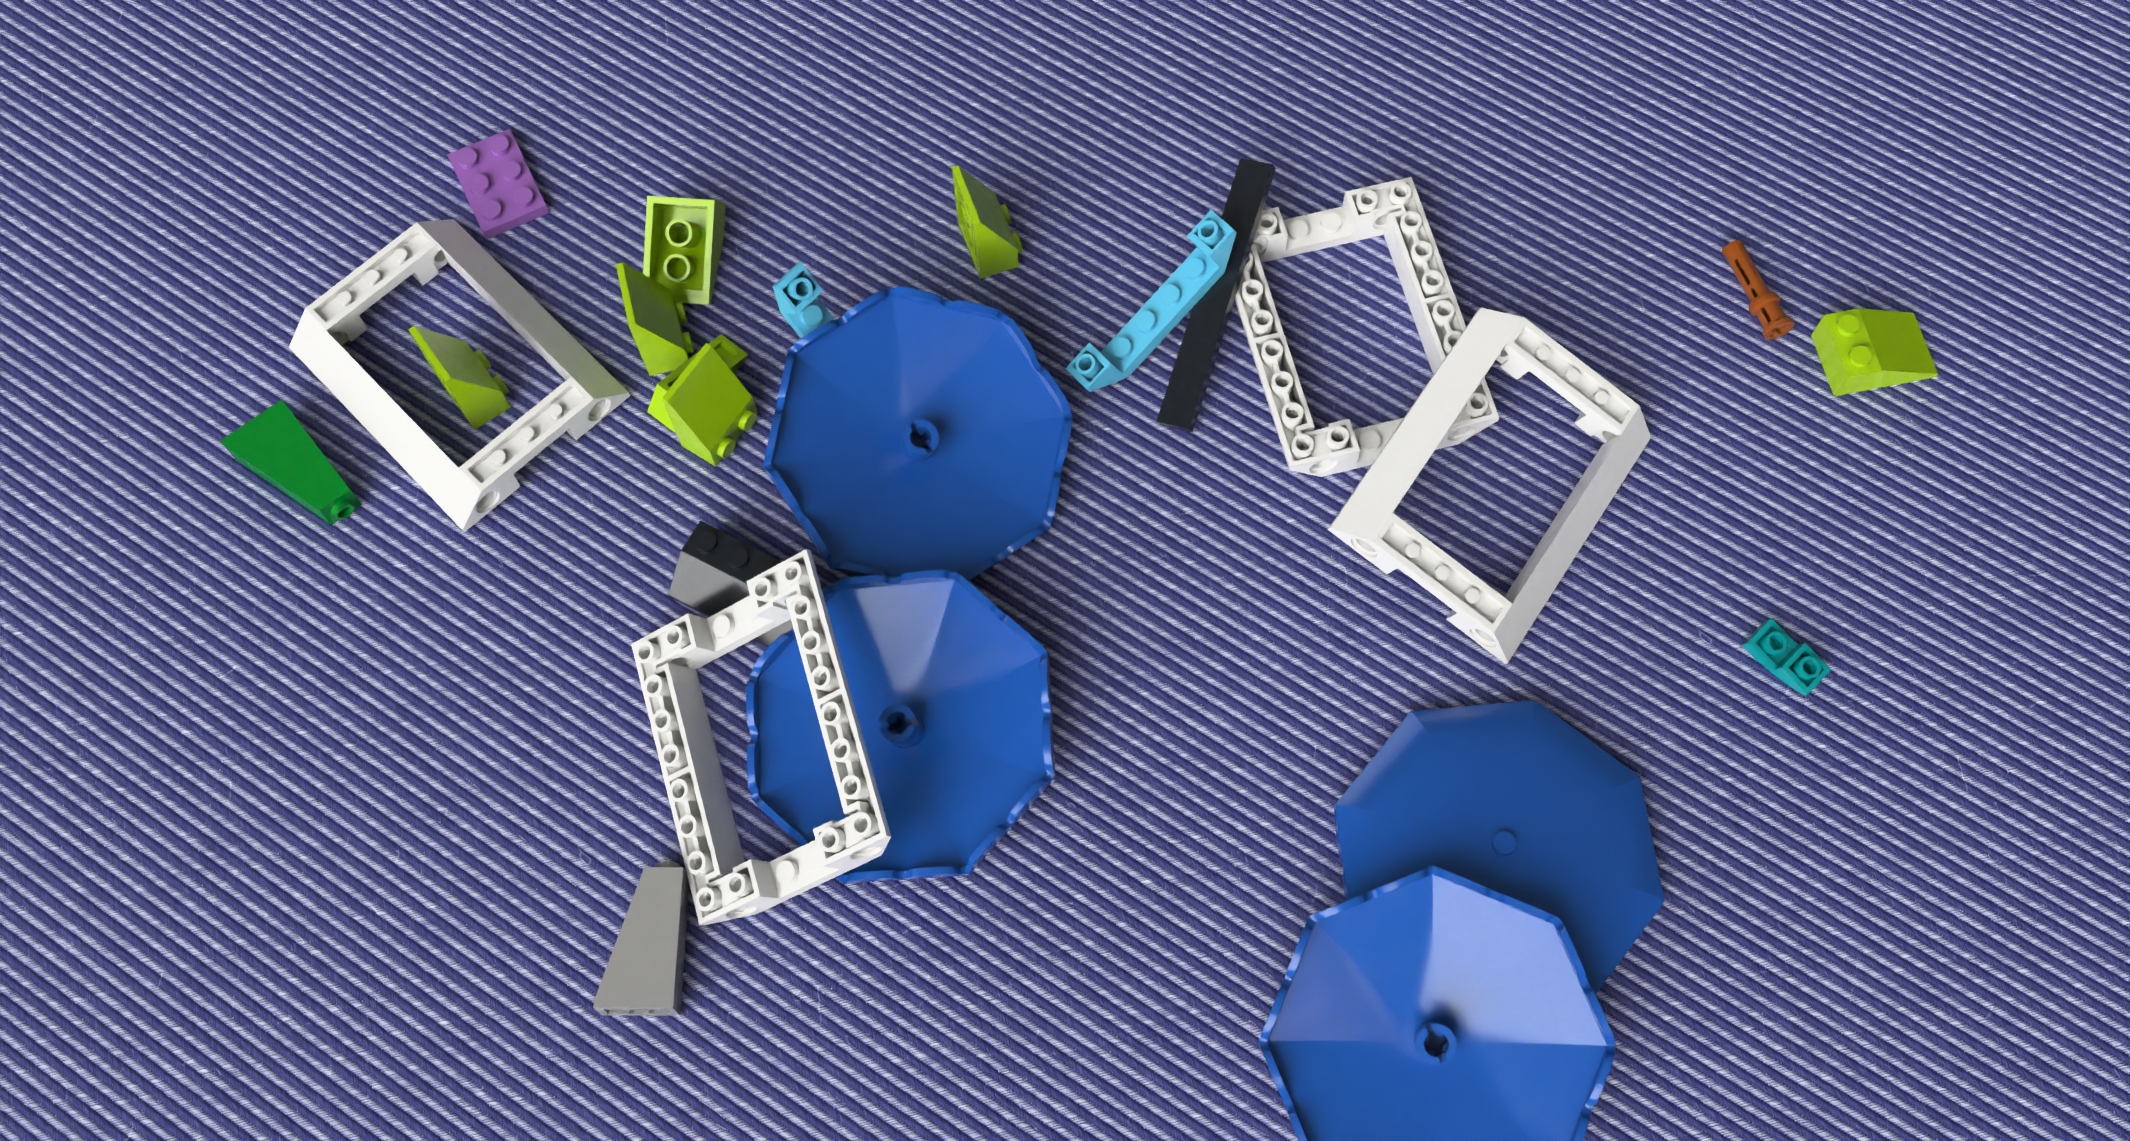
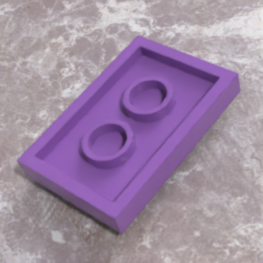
[447,129,549,239]

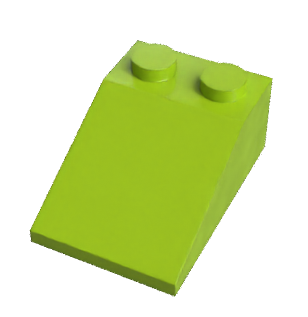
[951,165,1022,279]
[643,196,726,305]
[616,262,694,376]
[1811,308,1938,397]
[408,326,511,430]
[662,343,758,467]

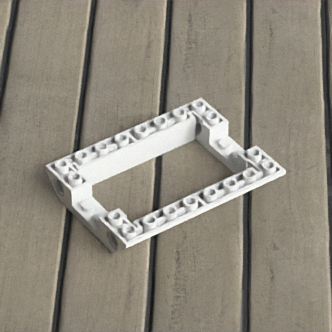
[1235,177,1499,477]
[289,219,630,532]
[1328,307,1651,664]
[631,549,891,926]

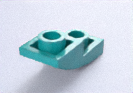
[1742,618,1831,696]

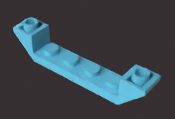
[1065,210,1237,392]
[772,262,835,338]

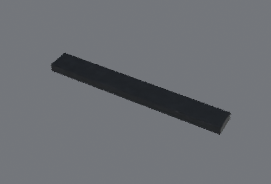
[1156,158,1276,432]

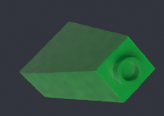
[220,400,362,525]

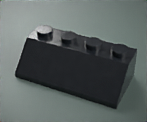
[668,521,827,648]

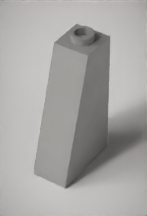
[593,861,690,1016]

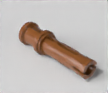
[1722,240,1795,340]

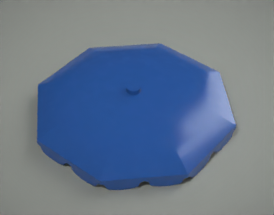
[763,286,1072,581]
[746,570,1055,884]
[1334,700,1665,995]
[1259,865,1617,1141]

